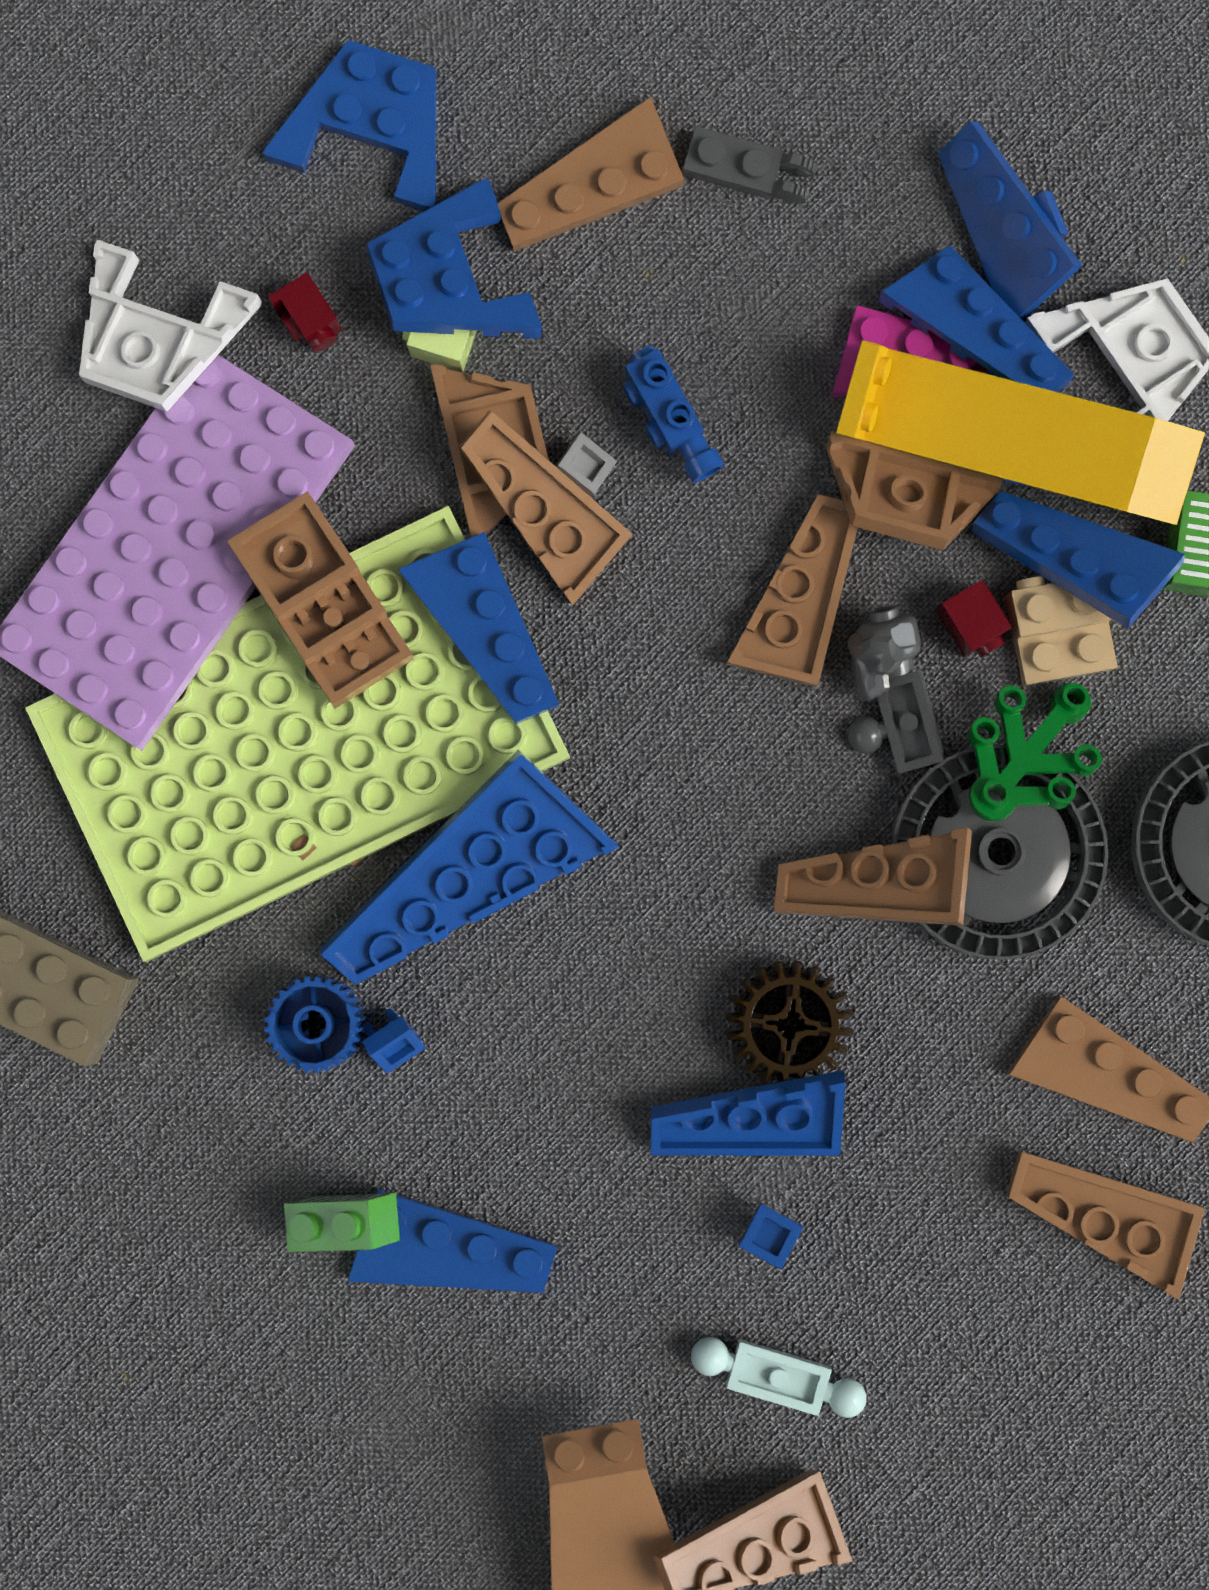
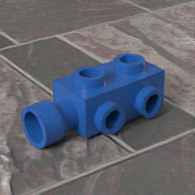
[621,345,725,484]

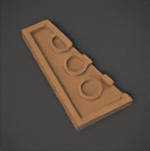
[774,827,972,926]

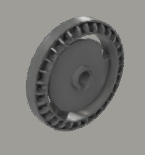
[1131,742,1209,946]
[890,745,1108,960]

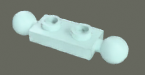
[691,1337,866,1418]

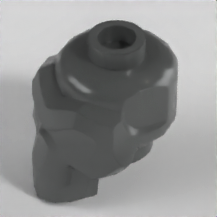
[847,606,921,702]

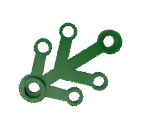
[967,683,1102,821]

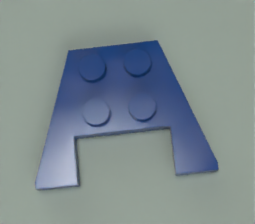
[263,40,437,211]
[367,178,542,339]

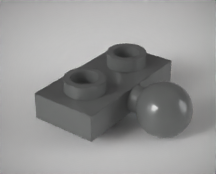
[847,670,946,774]

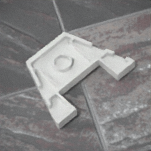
[79,240,262,412]
[1025,278,1209,421]

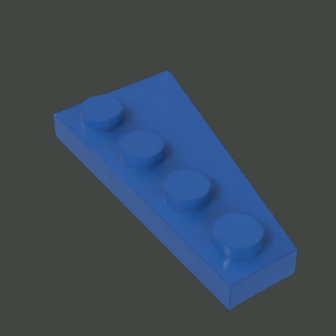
[938,121,1082,320]
[651,1070,846,1156]

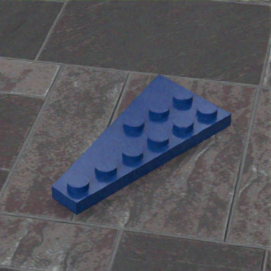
[320,749,619,985]

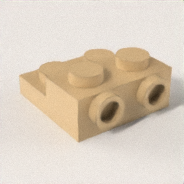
[1005,576,1118,687]

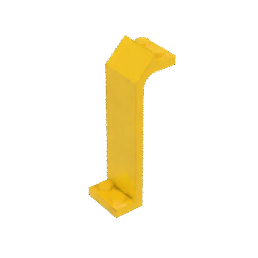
[836,340,1205,525]

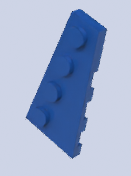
[878,245,1074,392]
[972,491,1185,629]
[398,532,560,725]
[348,1188,558,1293]

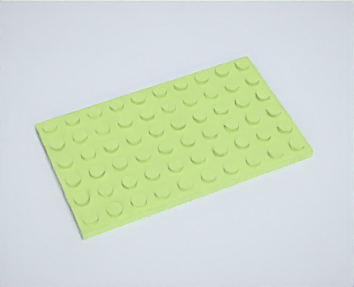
[25,506,570,962]

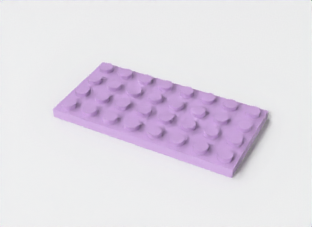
[0,355,355,751]

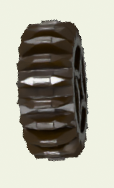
[725,961,854,1084]

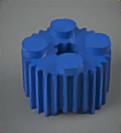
[264,976,366,1073]

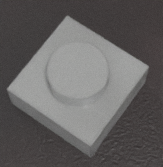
[555,432,617,497]

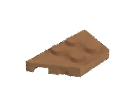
[430,364,548,538]
[826,431,1003,550]

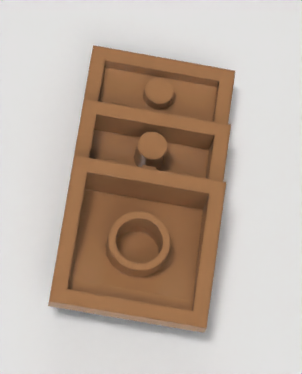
[227,491,414,709]

